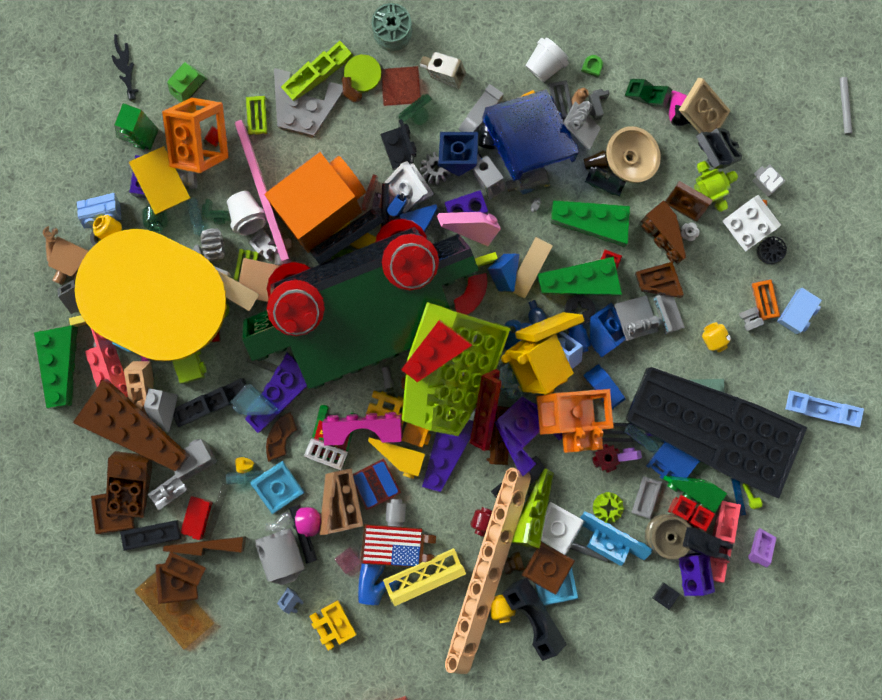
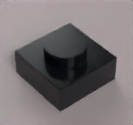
[652,582,680,610]

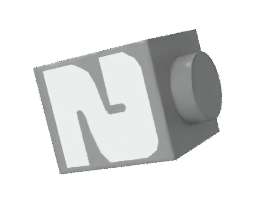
[752,164,786,197]

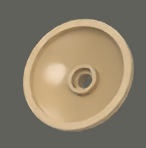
[606,126,661,183]

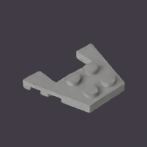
[274,68,343,137]

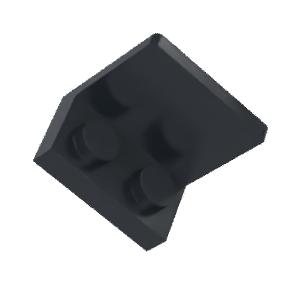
[380,119,417,170]

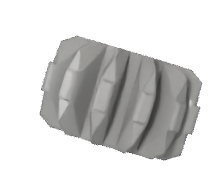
[420,152,451,185]
[200,228,225,261]

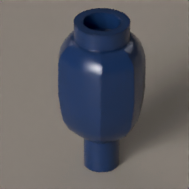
[528,300,547,325]

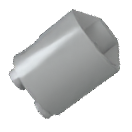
[255,528,305,585]

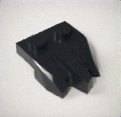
[696,128,742,169]

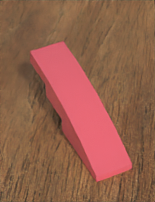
[710,501,741,583]

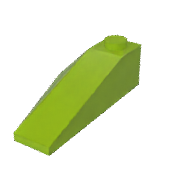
[512,469,554,549]

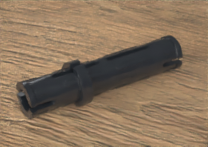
[289,504,318,564]

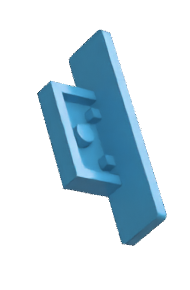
[580,512,652,566]

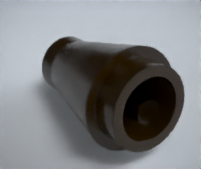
[583,150,609,170]

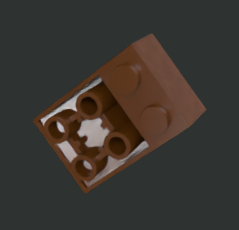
[640,200,686,265]
[105,451,153,518]

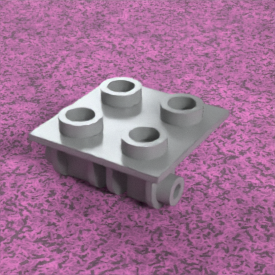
[563,101,601,150]
[614,295,662,341]

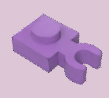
[617,447,642,462]

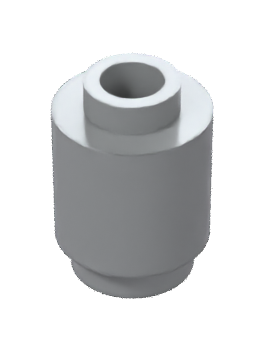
[386,499,406,527]

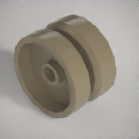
[645,514,691,559]

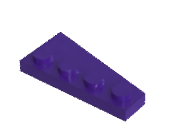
[245,352,307,433]
[422,414,473,492]

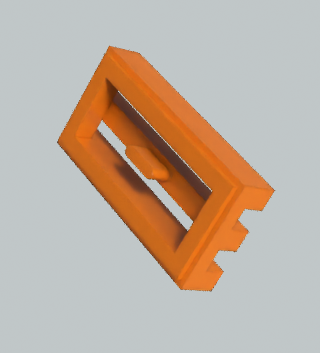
[752,279,780,320]

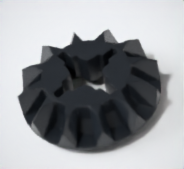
[564,295,595,325]

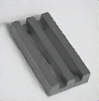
[548,80,572,121]

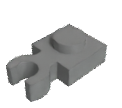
[249,228,279,262]

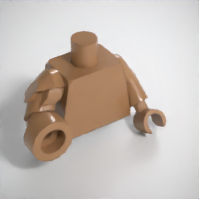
[43,226,89,285]

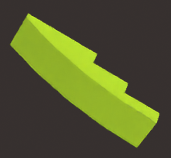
[281,40,353,101]

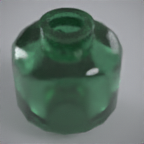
[142,204,168,232]

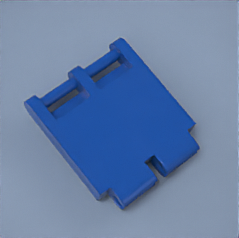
[646,442,700,479]

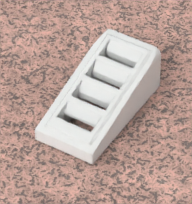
[304,438,348,470]

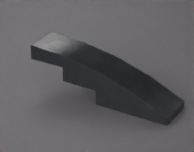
[173,378,251,428]

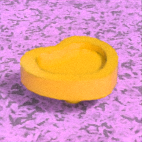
[235,457,254,473]

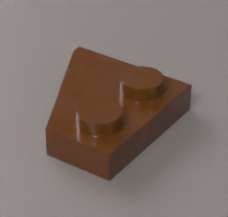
[635,262,684,298]

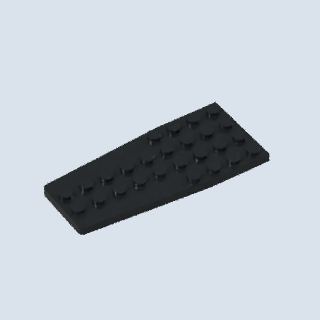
[626,367,808,499]

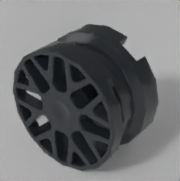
[757,236,787,265]

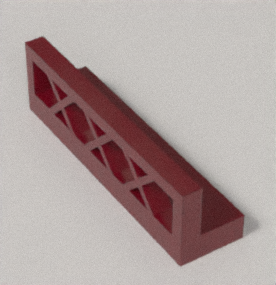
[470,369,502,451]

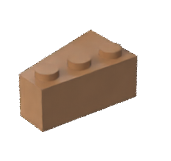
[319,468,363,535]

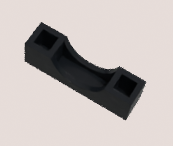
[502,577,567,661]

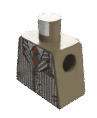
[420,52,466,89]

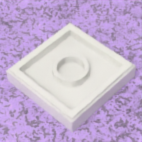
[541,502,585,555]

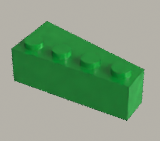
[114,103,159,151]
[550,200,630,247]
[538,257,622,296]
[34,325,78,409]

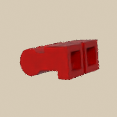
[668,495,715,531]

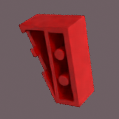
[401,319,472,382]

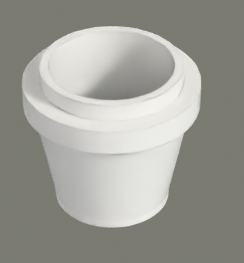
[525,38,569,83]
[227,191,267,235]

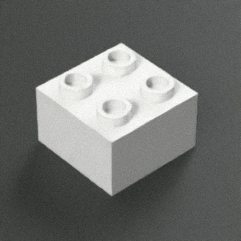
[723,195,781,252]

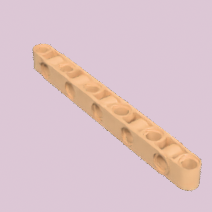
[445,468,531,674]

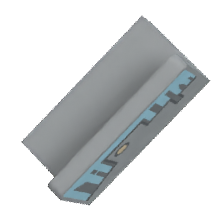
[653,295,685,334]

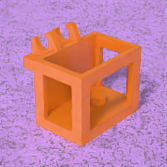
[162,98,229,173]
[536,389,614,453]

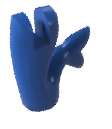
[358,564,405,605]

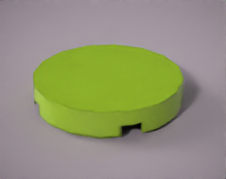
[344,54,382,93]

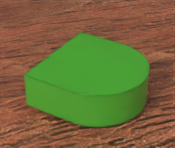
[581,55,603,77]

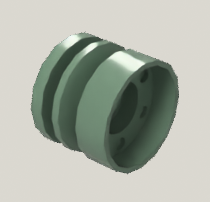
[371,3,412,52]

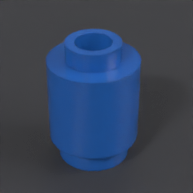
[568,324,591,353]

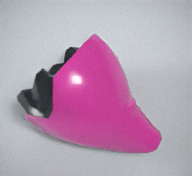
[669,91,692,126]

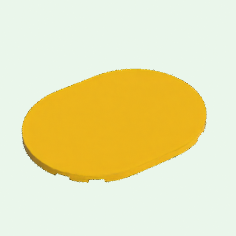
[75,229,227,362]

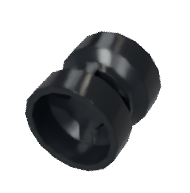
[478,125,500,149]

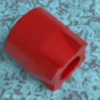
[204,126,219,147]

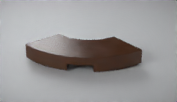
[266,412,298,462]

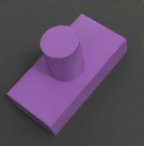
[748,528,776,568]

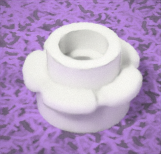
[681,222,699,241]

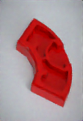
[454,273,487,315]

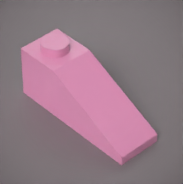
[437,212,501,246]

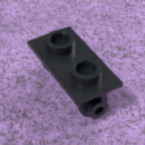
[585,166,626,197]

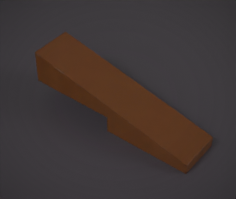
[163,536,246,556]

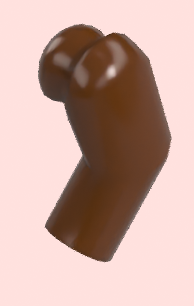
[342,77,362,103]

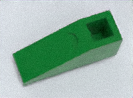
[663,476,727,513]

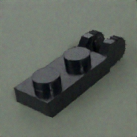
[683,527,734,562]

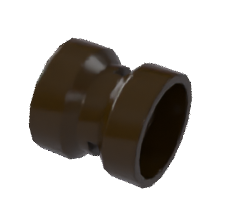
[504,551,525,576]

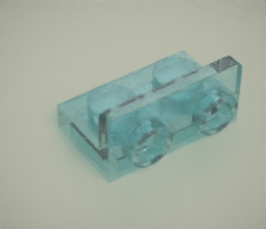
[499,364,524,399]

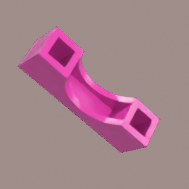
[322,412,403,446]

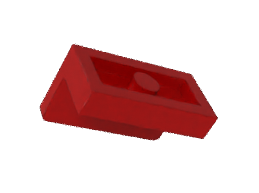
[181,496,213,540]

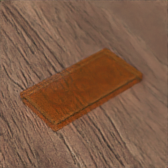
[134,572,214,650]

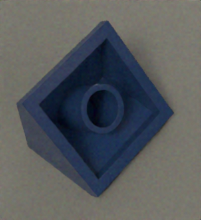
[438,132,478,177]

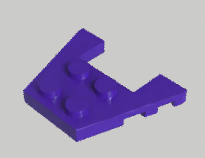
[495,397,563,476]

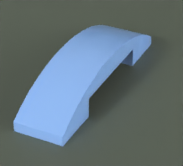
[785,390,864,427]

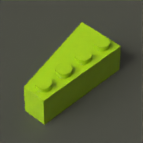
[172,350,207,384]

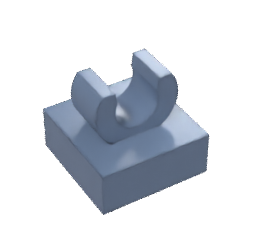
[277,588,303,614]

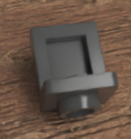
[589,89,610,121]

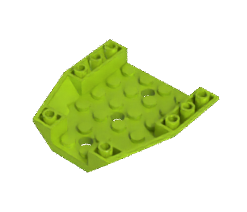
[402,302,510,436]

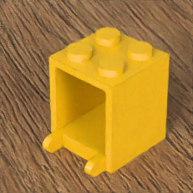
[501,334,574,395]

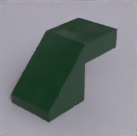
[625,79,673,107]

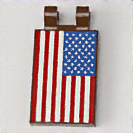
[361,524,436,567]

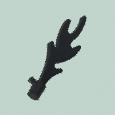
[111,34,138,101]

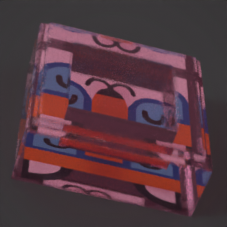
[335,547,361,574]

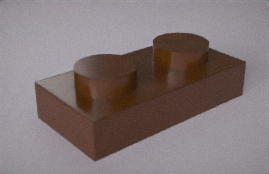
[161,552,206,586]

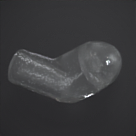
[265,512,292,532]

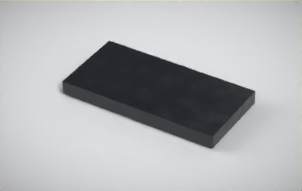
[310,209,384,265]

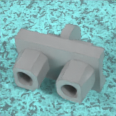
[148,474,188,510]

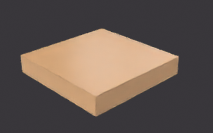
[239,258,279,302]

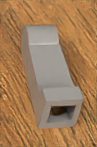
[458,84,503,132]

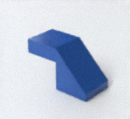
[583,364,626,409]

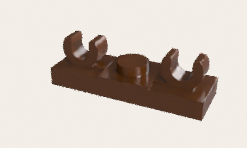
[486,406,510,465]

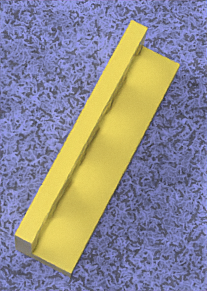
[383,548,466,606]

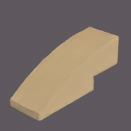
[512,237,553,299]

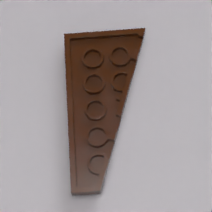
[73,379,190,471]

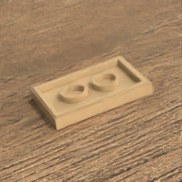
[679,78,730,133]

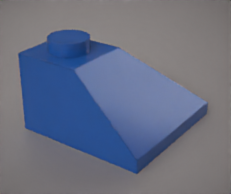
[590,302,626,357]

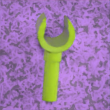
[742,484,762,509]

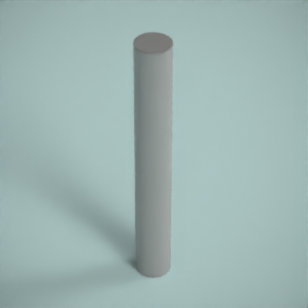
[840,77,852,134]

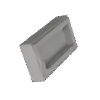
[631,476,662,519]

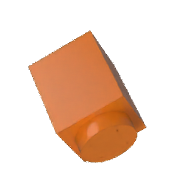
[264,152,366,253]

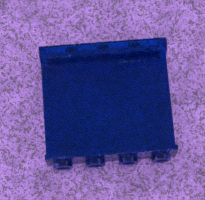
[482,89,579,181]

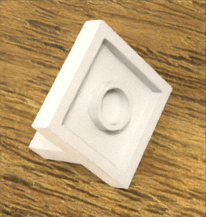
[384,161,434,213]

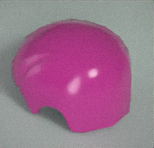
[295,507,321,537]

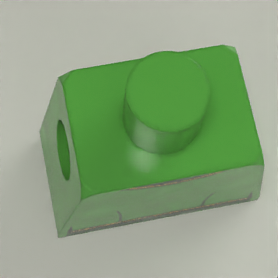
[167,62,207,102]

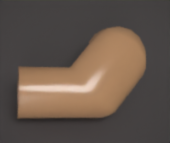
[571,88,589,106]

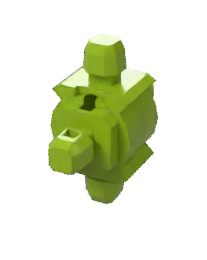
[694,160,738,212]

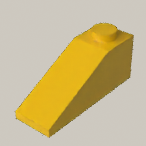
[368,437,425,479]

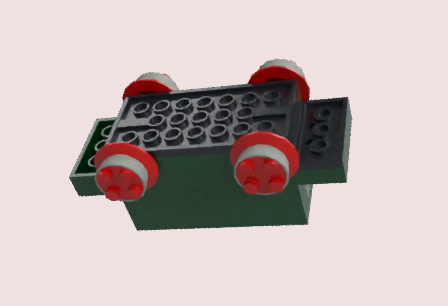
[242,219,479,389]

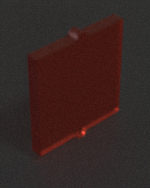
[362,174,378,212]

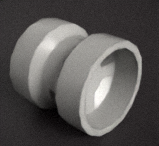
[177,170,197,189]
[739,306,765,331]

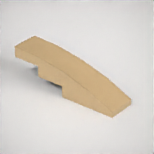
[217,270,259,312]

